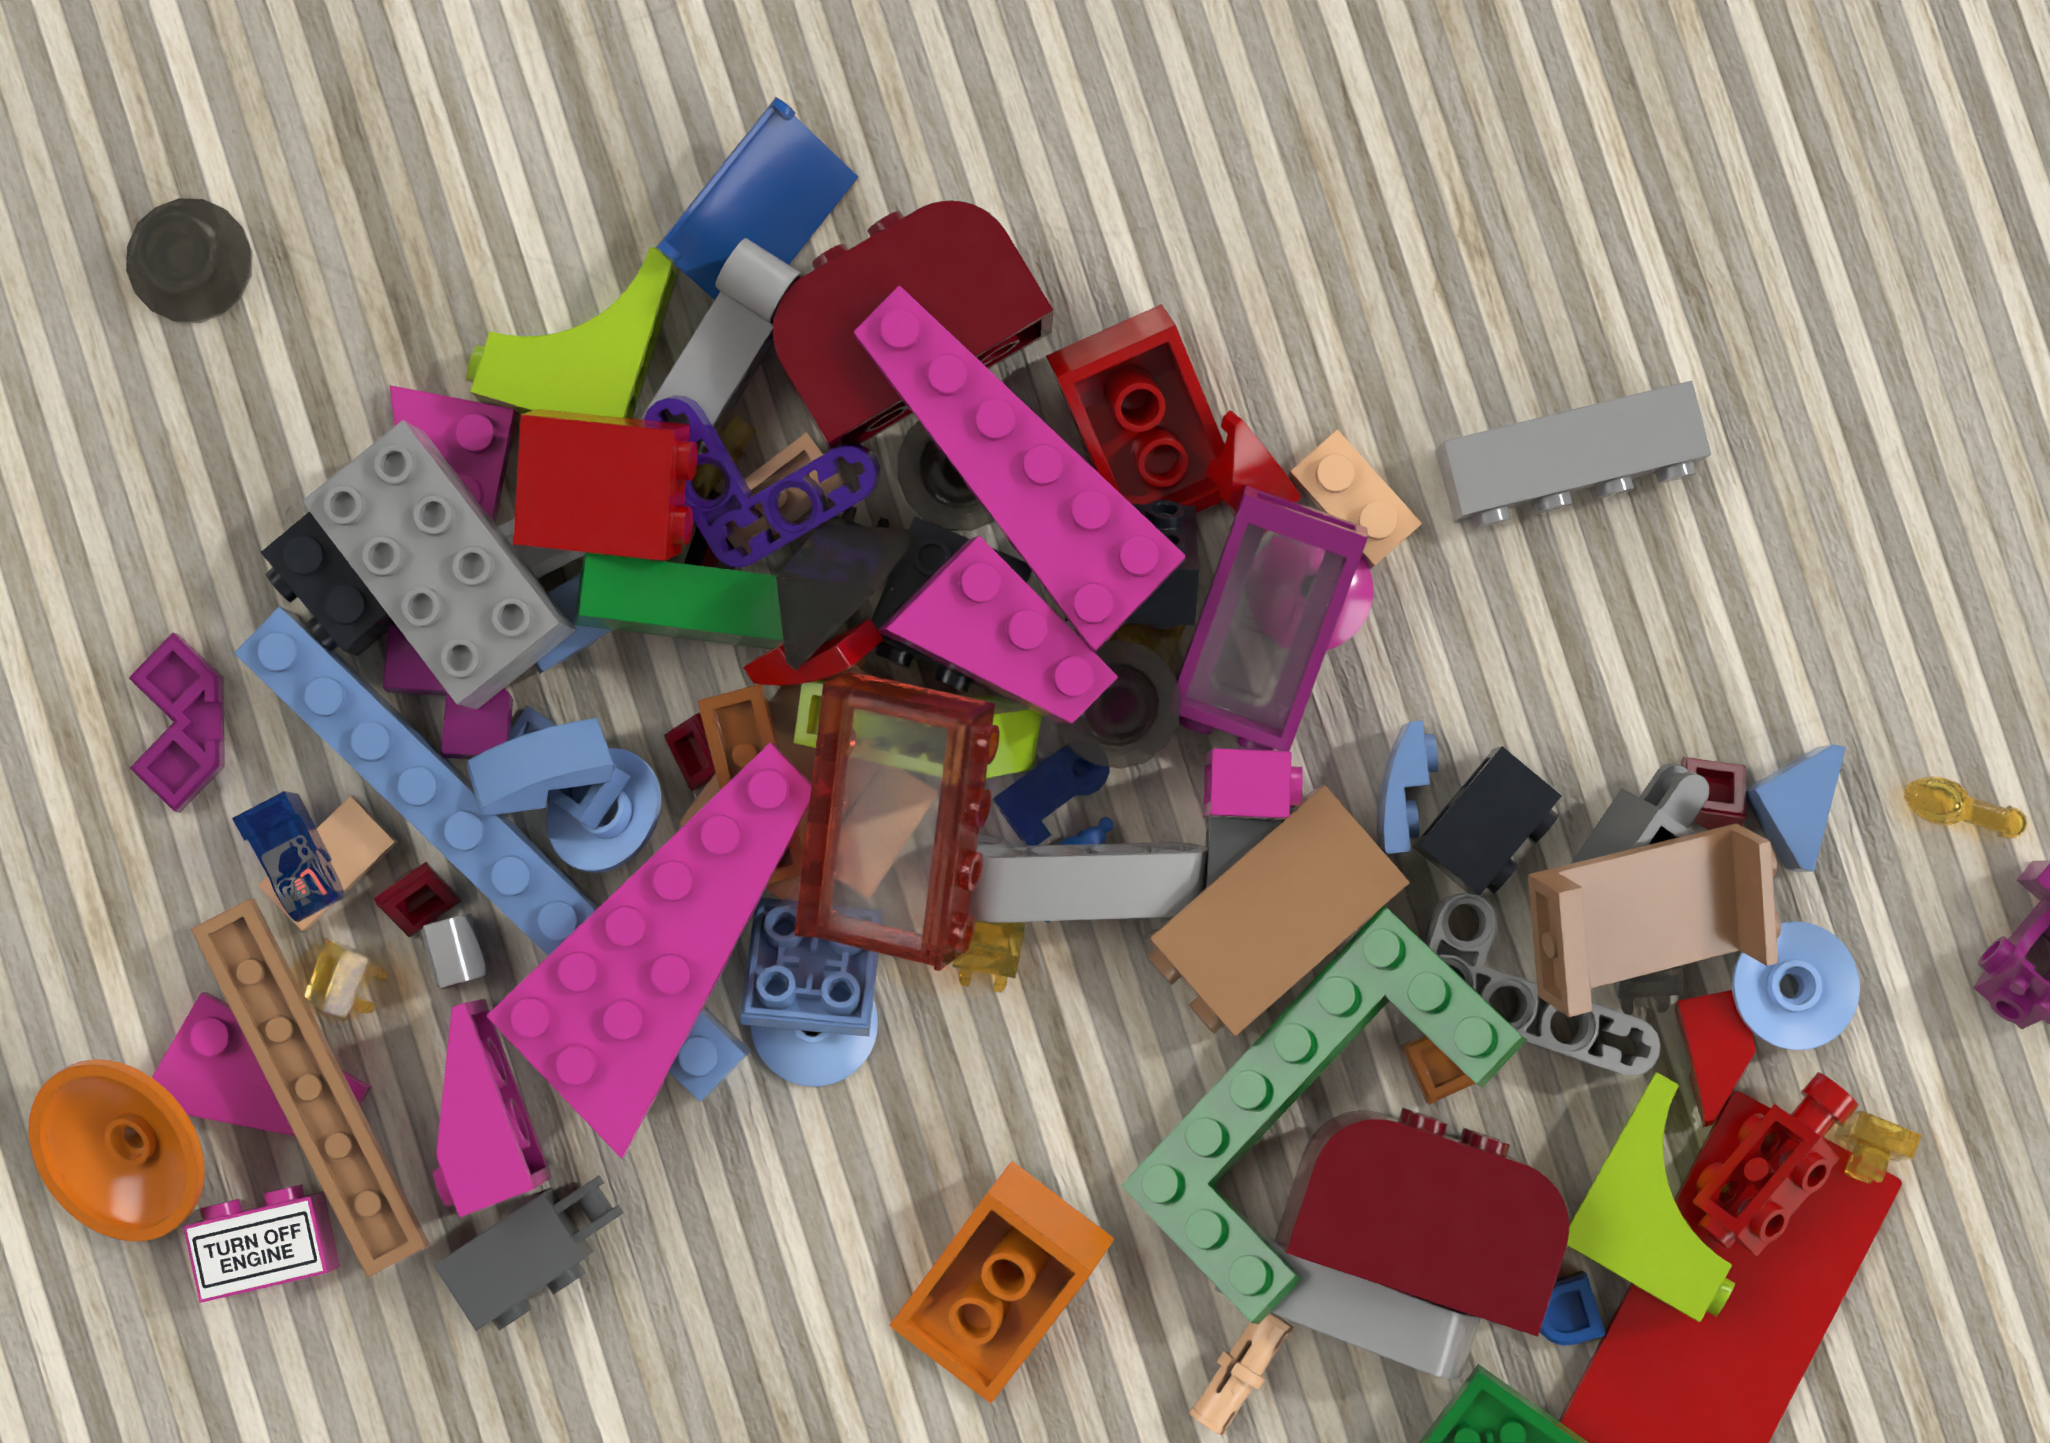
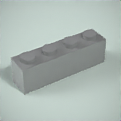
[1436,380,1711,529]

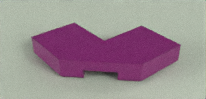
[383,626,513,759]
[129,632,225,813]

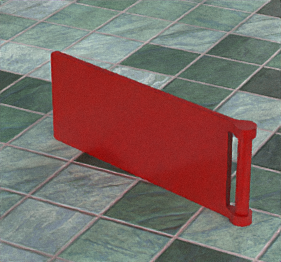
[1558,1091,1902,1443]

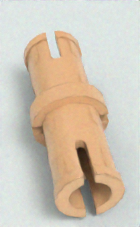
[1189,1313,1294,1436]

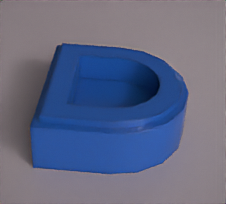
[1539,1271,1606,1346]

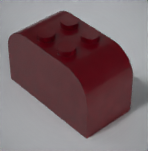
[773,200,1053,451]
[1275,1107,1569,1337]

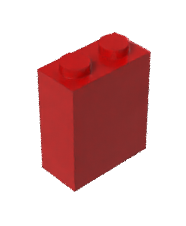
[513,409,698,561]

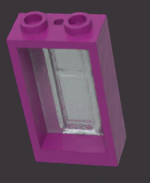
[1167,485,1368,752]

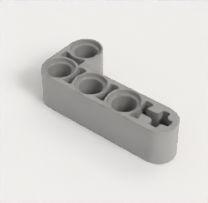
[641,238,804,454]
[946,834,1208,922]
[1423,893,1661,1076]
[1214,1236,1481,1379]

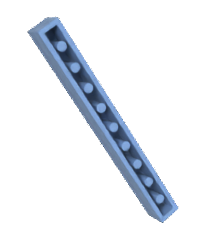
[234,607,751,1102]

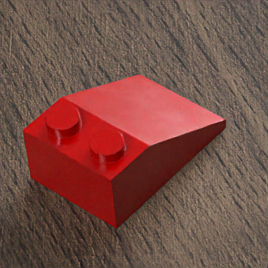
[1046,304,1225,513]

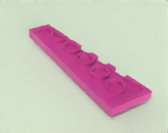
[854,285,1186,653]

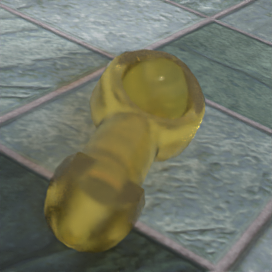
[1904,776,2028,839]

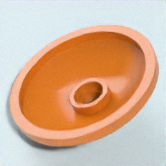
[28,1059,205,1242]

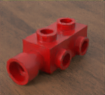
[1692,1072,1859,1257]

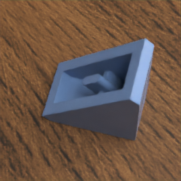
[1746,744,1846,872]

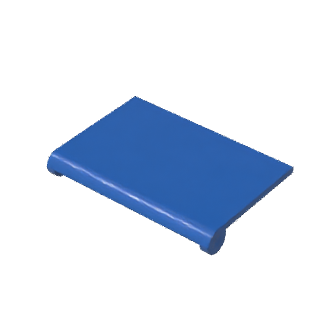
[656,97,858,300]

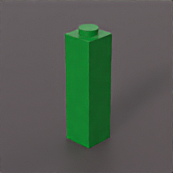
[574,552,826,649]

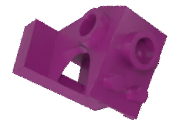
[1973,860,2050,1030]

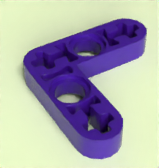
[644,395,881,567]

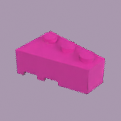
[877,535,1118,724]

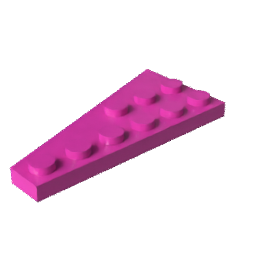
[486,743,818,1159]

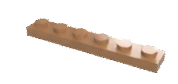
[191,899,430,1278]

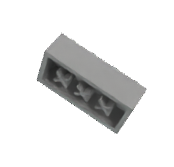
[302,420,577,709]

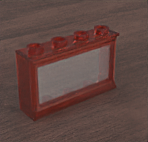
[794,671,1000,971]

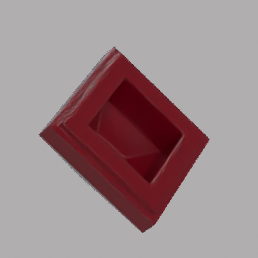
[664,713,716,792]
[374,861,461,938]

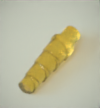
[692,415,756,498]

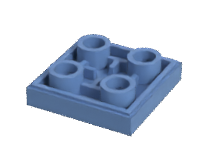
[740,897,883,1037]

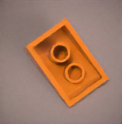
[889,1161,1115,1404]

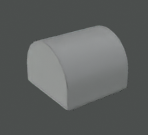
[421,914,488,989]

